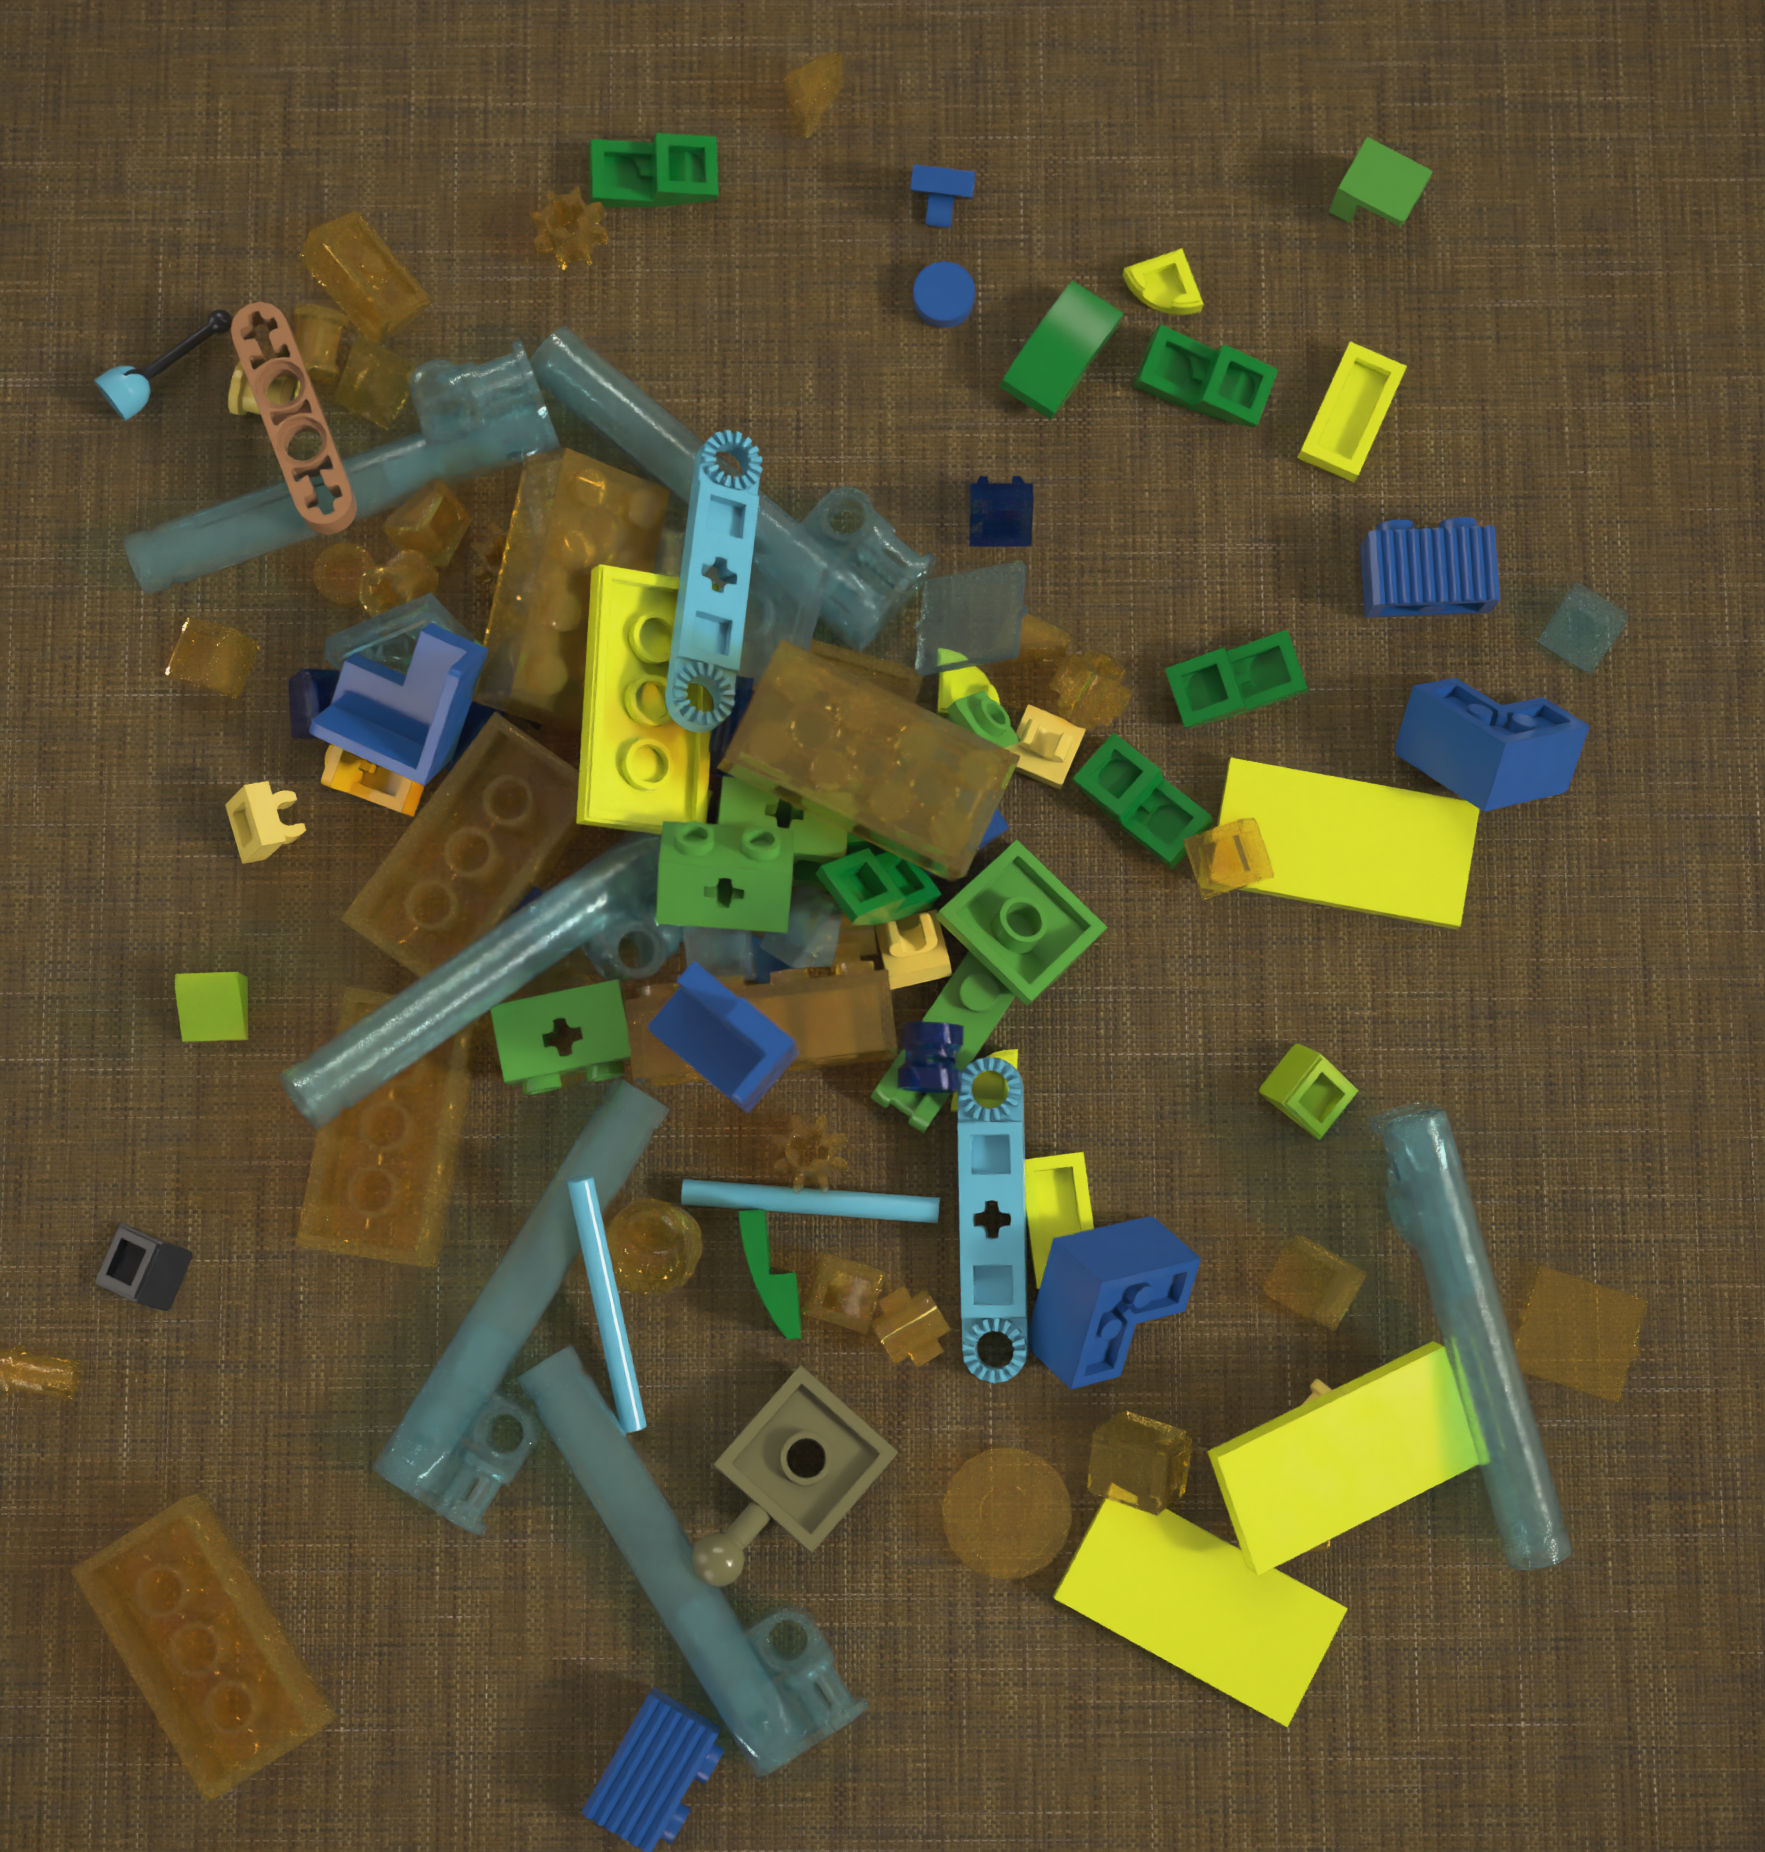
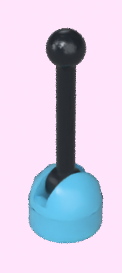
[94,309,233,421]

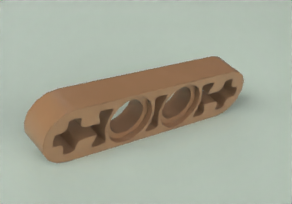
[231,302,357,535]

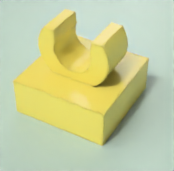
[1003,704,1086,790]
[225,781,306,864]
[875,909,952,990]

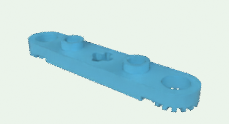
[665,430,763,733]
[957,1057,1029,1383]

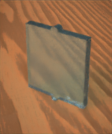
[914,560,1028,676]

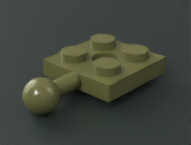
[692,1365,899,1587]

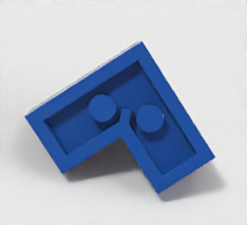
[309,623,489,786]
[1394,678,1590,812]
[648,961,799,1114]
[1028,1217,1201,1389]

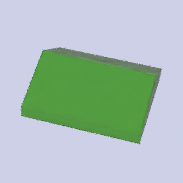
[935,840,1107,1006]

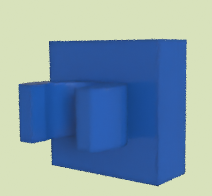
[910,164,976,228]

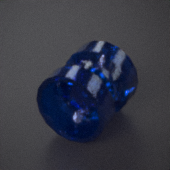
[897,1022,964,1093]

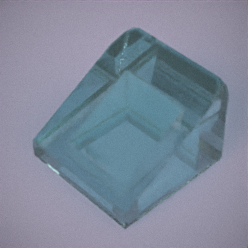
[1537,581,1628,675]
[760,884,843,968]

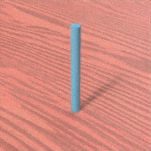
[567,1175,647,1433]
[681,1179,940,1223]

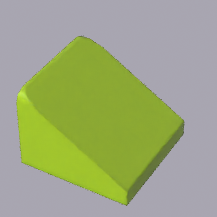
[175,972,248,1042]
[1259,1044,1359,1140]

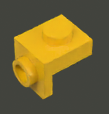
[321,744,425,817]

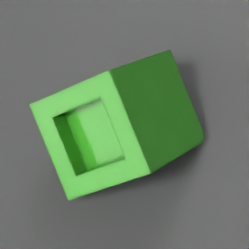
[1329,137,1433,226]

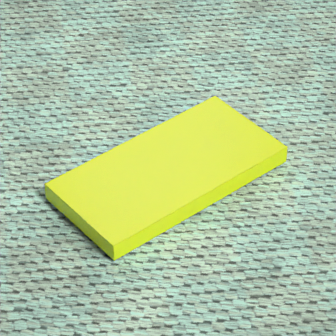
[576,564,719,835]
[1207,758,1480,929]
[1208,1341,1482,1575]
[1053,1480,1348,1727]

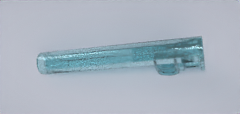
[527,326,938,653]
[124,340,561,595]
[279,831,717,1130]
[372,1077,671,1535]
[1368,1102,1573,1570]
[516,1345,869,1778]

